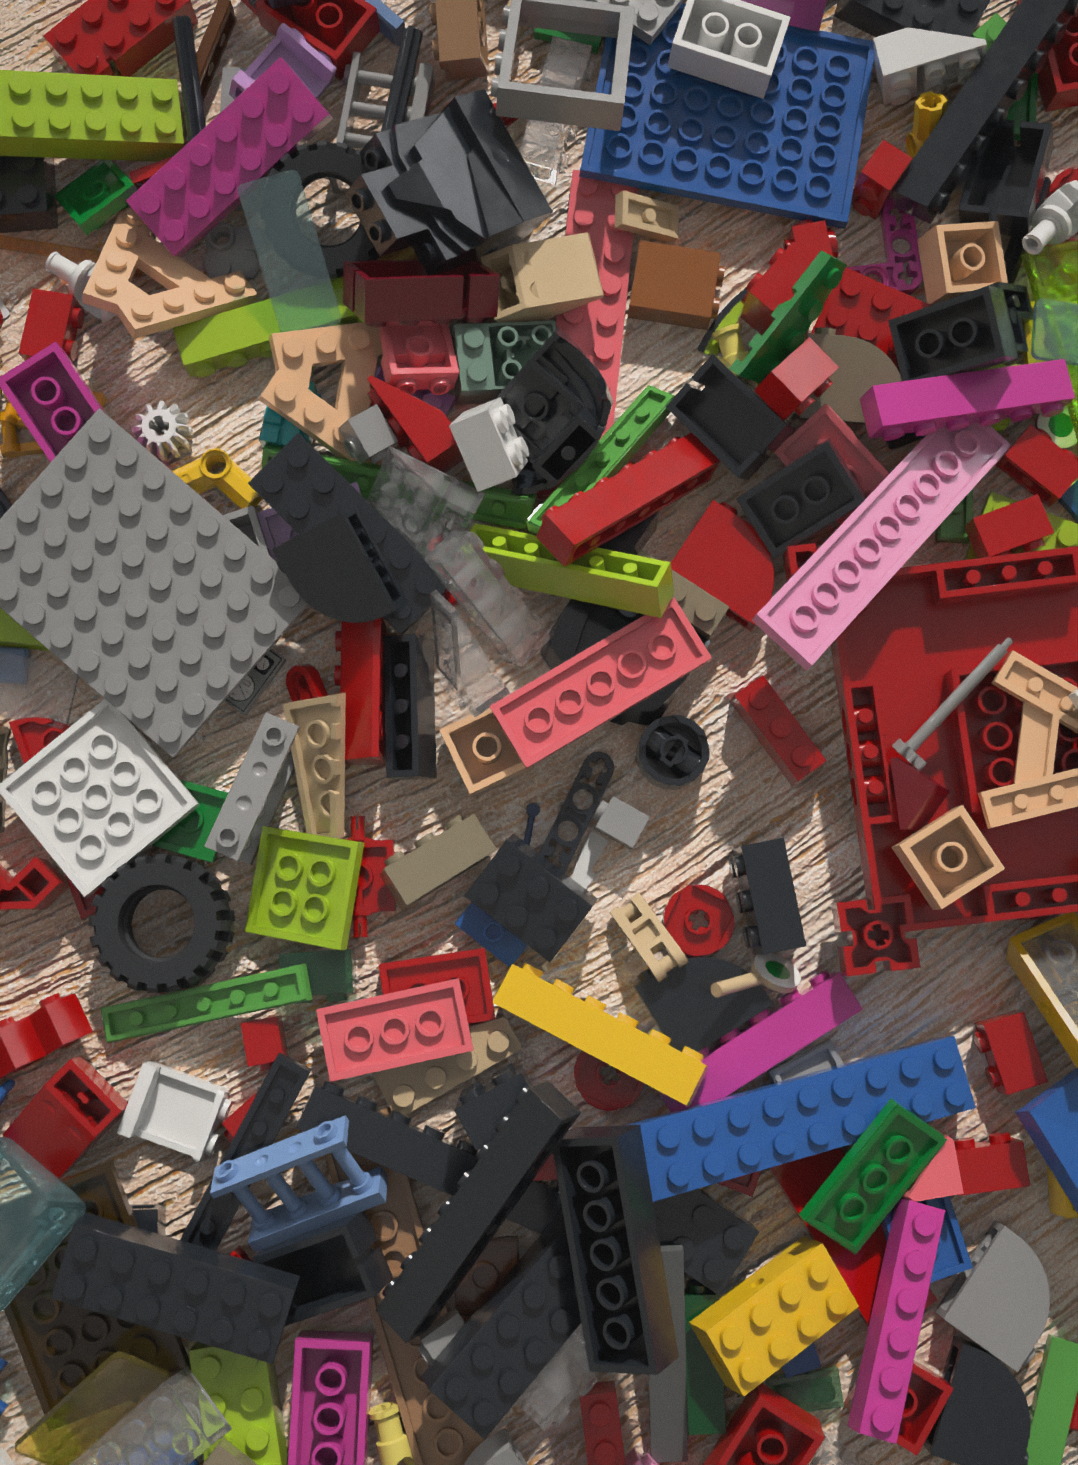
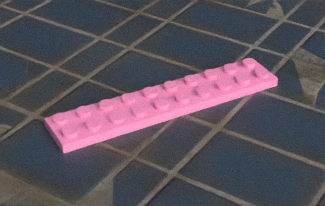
[752,423,1012,671]

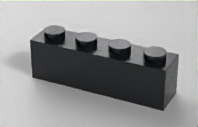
[383,634,437,780]

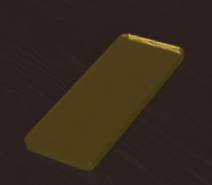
[15,1352,169,1465]

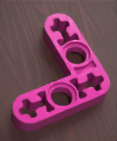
[847,198,923,295]

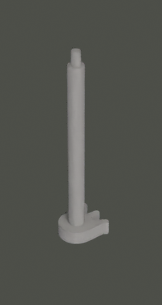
[892,637,1013,771]

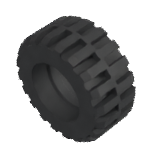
[260,140,381,280]
[88,854,235,993]

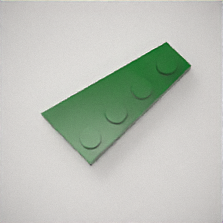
[729,250,847,383]

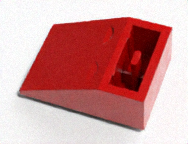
[367,375,464,476]
[2,1056,128,1184]

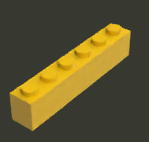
[492,963,709,1107]

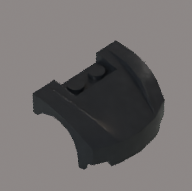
[494,327,614,495]
[540,599,711,726]

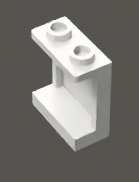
[117,1061,233,1163]

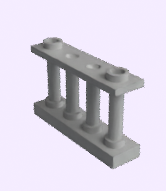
[326,52,435,194]
[204,712,300,865]

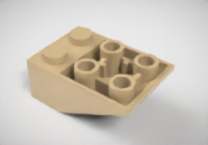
[481,233,604,323]

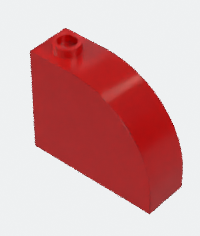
[671,500,774,632]

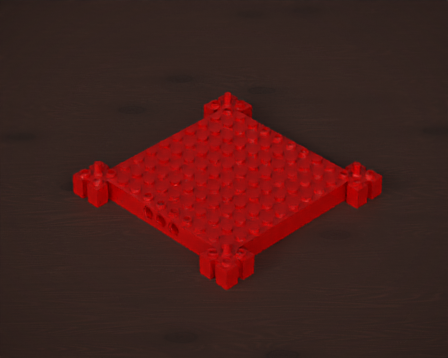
[783,543,1078,976]

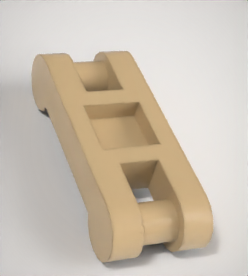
[609,892,689,982]

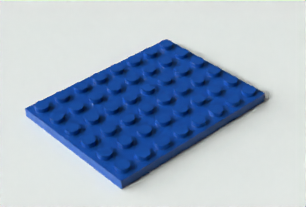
[579,3,874,229]

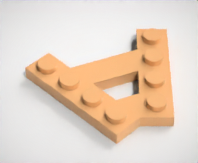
[82,206,258,339]
[258,322,393,466]
[978,650,1078,829]

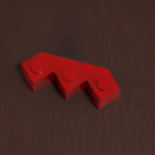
[0,857,69,910]
[0,993,93,1079]

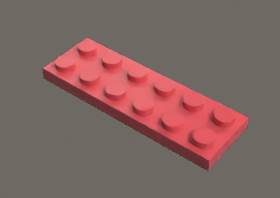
[489,597,712,770]

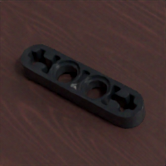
[539,752,614,873]

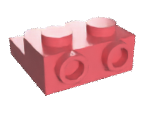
[378,320,459,395]

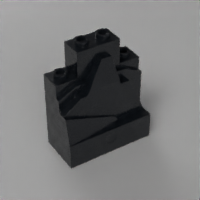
[345,89,553,276]

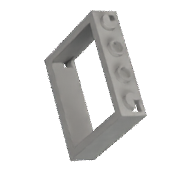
[490,0,635,131]

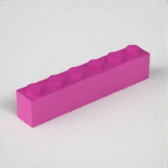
[860,359,1075,441]
[657,969,863,1112]
[847,1199,945,1444]

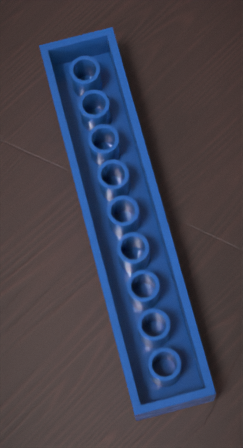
[627,1036,976,1202]

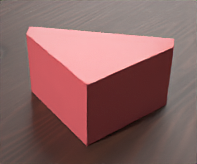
[901,1135,964,1202]

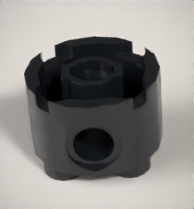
[636,715,709,790]

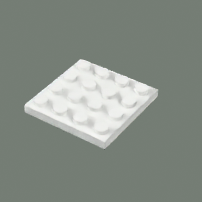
[0,699,200,898]

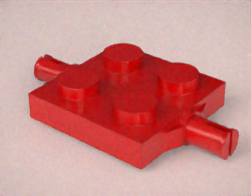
[345,816,396,938]

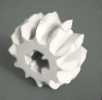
[132,400,193,461]

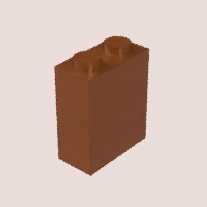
[627,240,725,330]

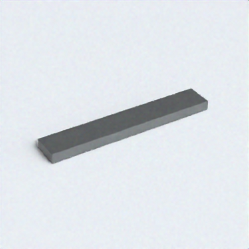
[648,1245,688,1463]

